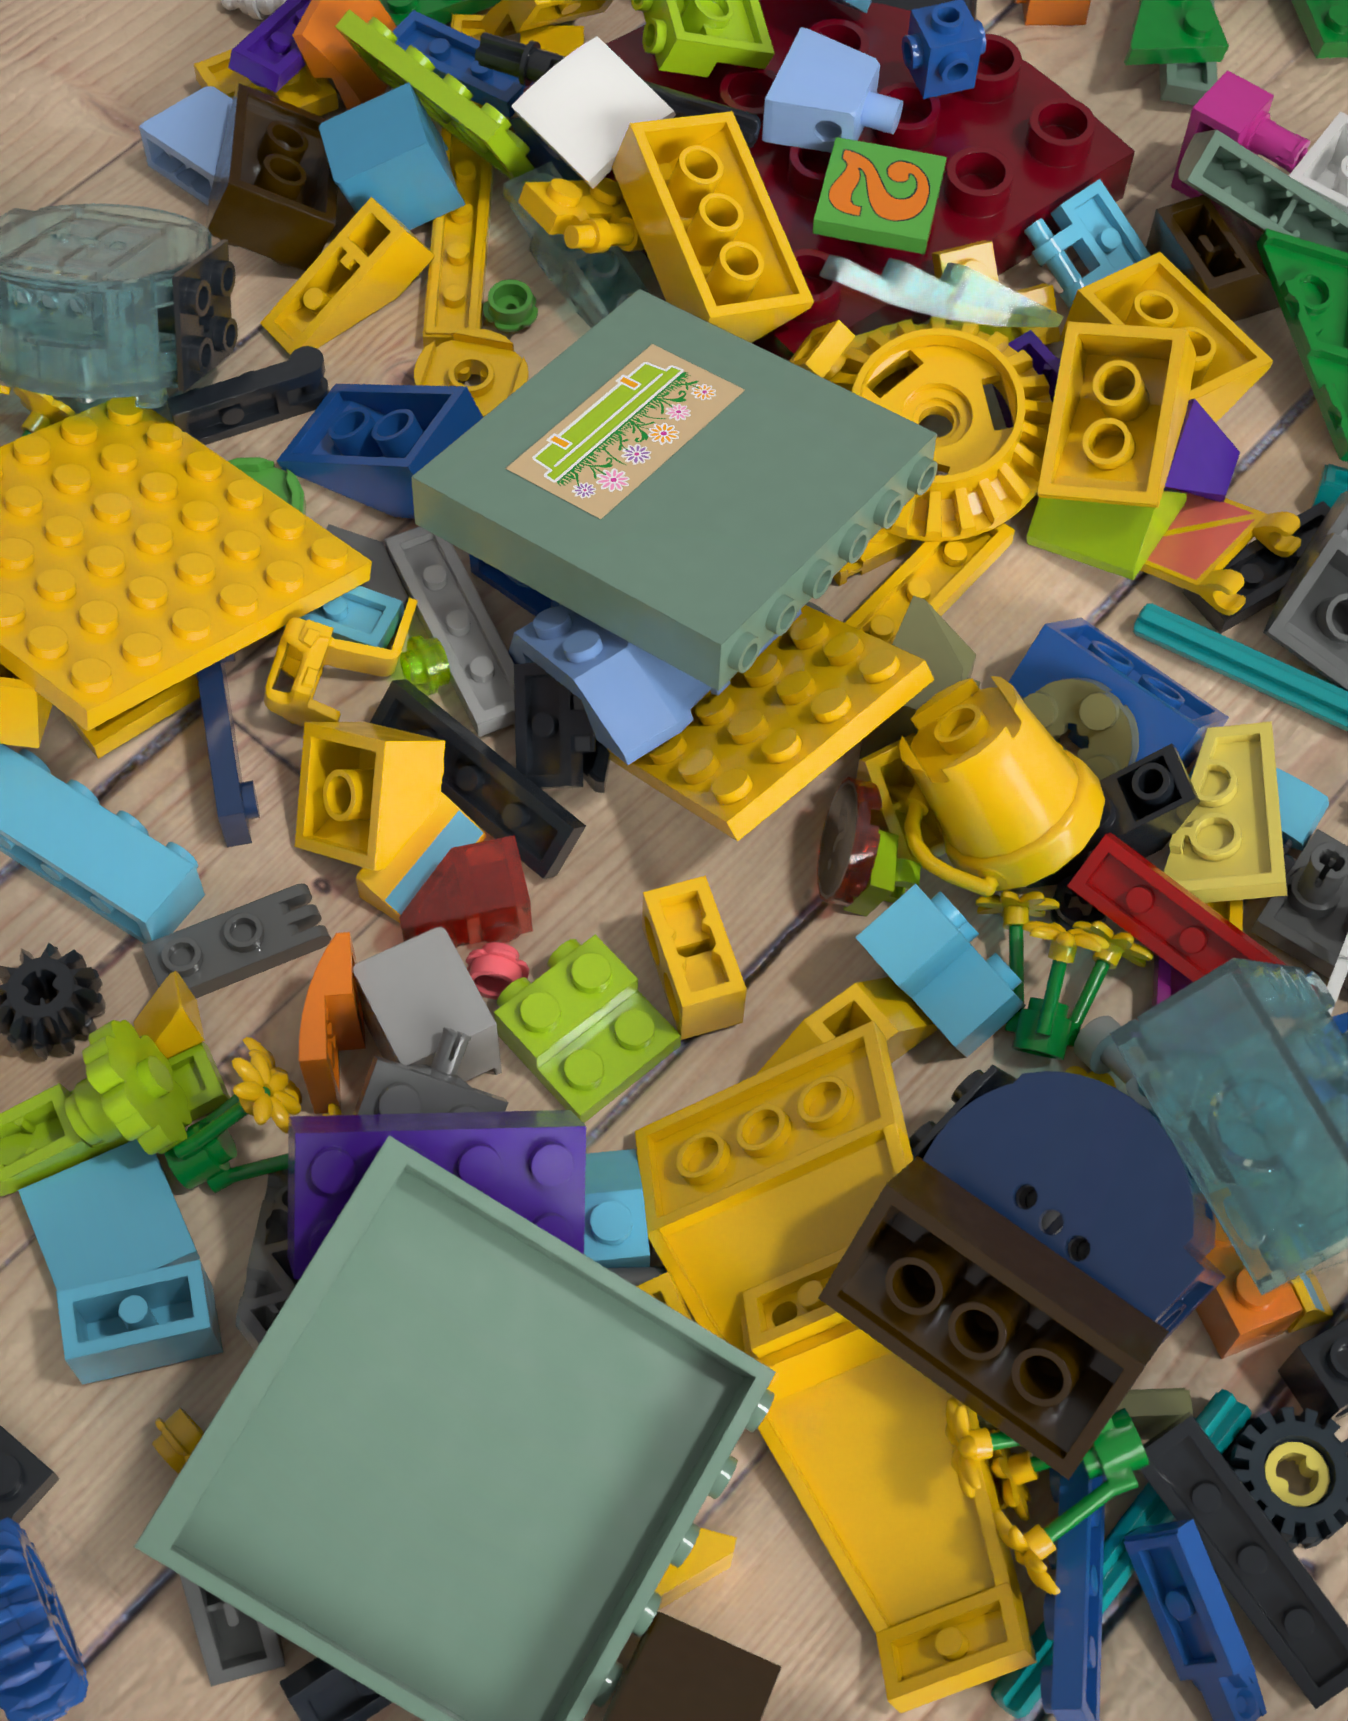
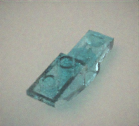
[502,162,650,328]

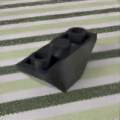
[1025,743,1200,889]

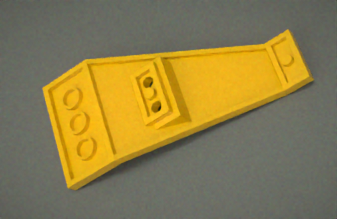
[635,1021,1037,1713]

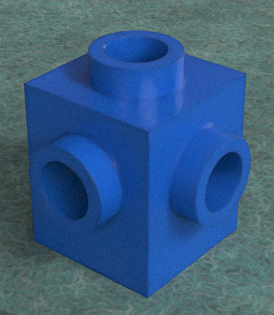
[901,0,986,99]

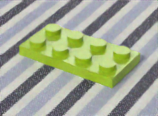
[335,10,539,189]

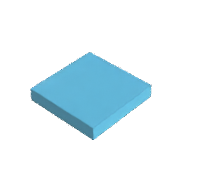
[18,1139,200,1291]

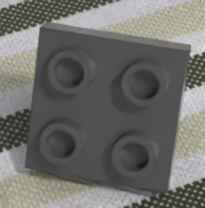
[1251,829,1348,990]

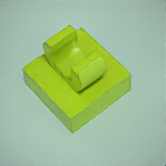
[843,828,921,917]

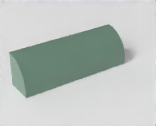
[1178,129,1348,253]

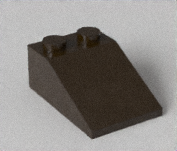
[205,83,338,271]

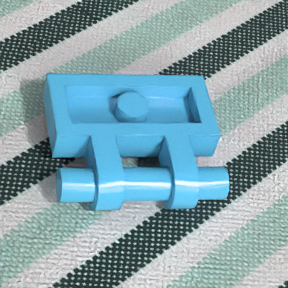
[1024,179,1151,308]

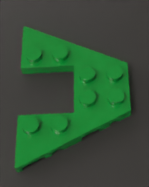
[1124,0,1348,65]
[1257,228,1348,462]

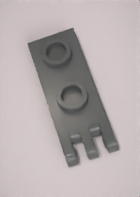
[142,884,331,998]

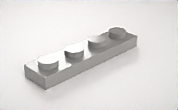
[384,526,515,737]

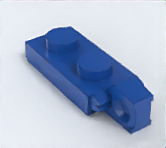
[1124,1519,1267,1721]

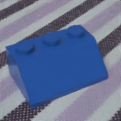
[1009,618,1229,769]

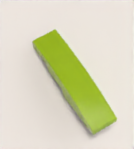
[0,1042,230,1197]

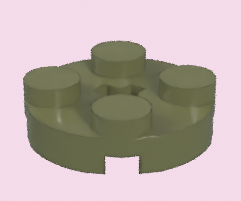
[1023,678,1139,781]

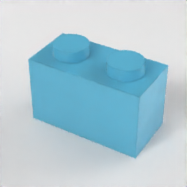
[56,1259,223,1385]

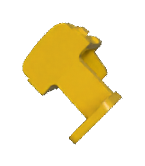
[264,597,418,727]

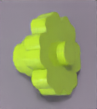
[64,1020,192,1155]

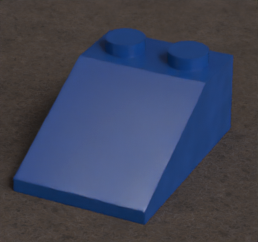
[277,384,483,519]

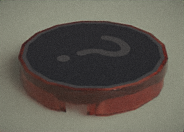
[817,777,882,907]

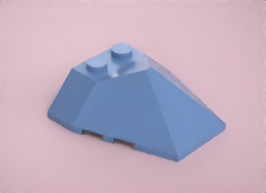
[508,605,802,765]

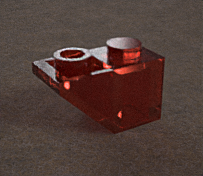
[399,835,533,948]

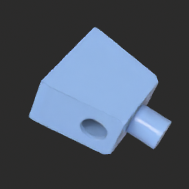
[762,27,903,153]
[139,86,261,206]

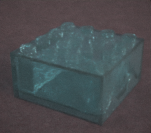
[1110,958,1348,1295]

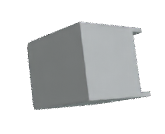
[353,927,502,1082]

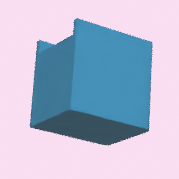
[319,82,465,230]

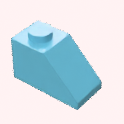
[584,1149,650,1268]

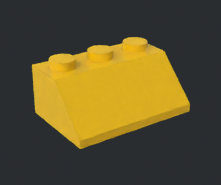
[1059,252,1273,423]

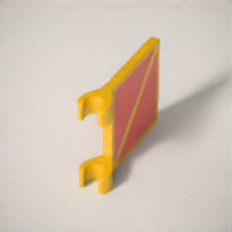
[1140,487,1301,616]

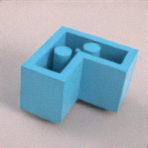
[855,884,1026,1057]

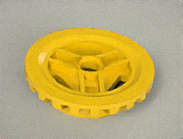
[829,317,1053,542]

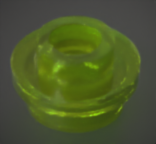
[400,635,450,696]

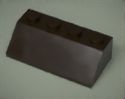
[818,1156,1169,1480]

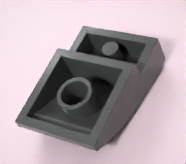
[1263,491,1348,691]

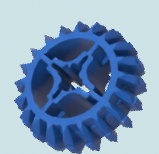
[0,1517,88,1721]

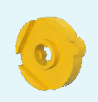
[414,328,529,417]

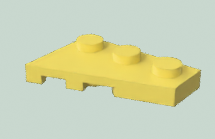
[1164,721,1287,903]

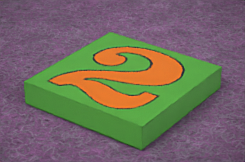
[812,137,947,254]

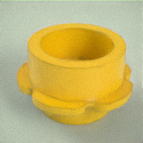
[152,1407,205,1474]

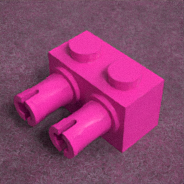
[1170,70,1311,198]

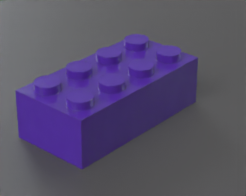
[288,1110,586,1279]

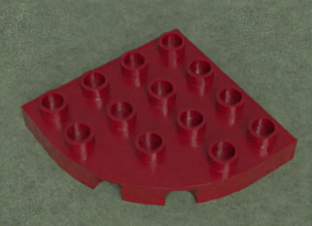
[523,0,1135,361]

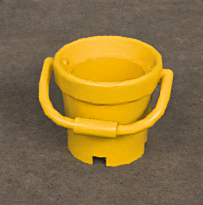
[899,676,1105,897]

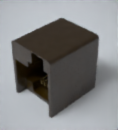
[602,1611,782,1721]

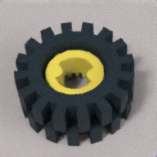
[1225,1407,1348,1550]

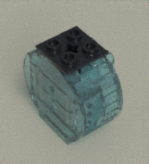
[0,204,238,409]

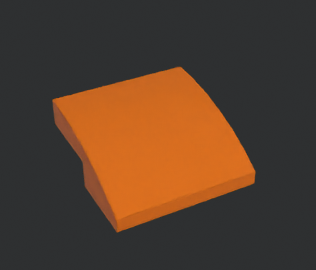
[292,0,397,110]
[298,932,366,1114]

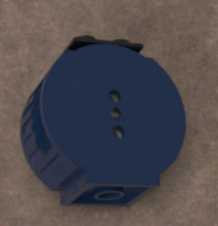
[909,1064,1226,1344]

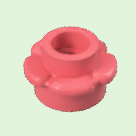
[466,942,529,1000]

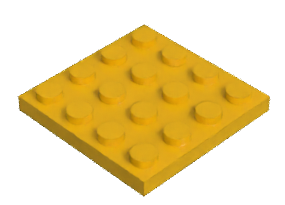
[607,605,935,841]

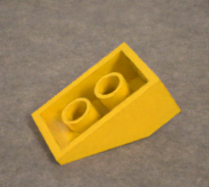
[1037,321,1196,508]

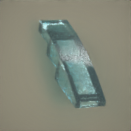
[819,254,1064,327]

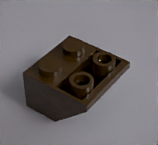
[1146,195,1280,322]

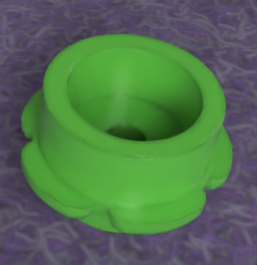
[483,279,538,332]

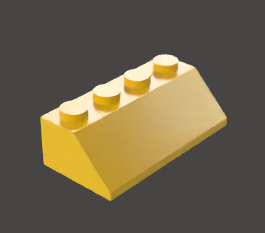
[612,111,814,343]

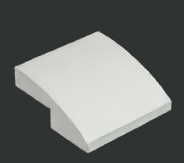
[511,36,676,189]

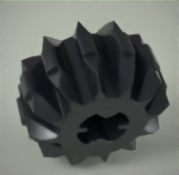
[0,943,106,1060]

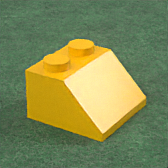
[294,722,445,871]

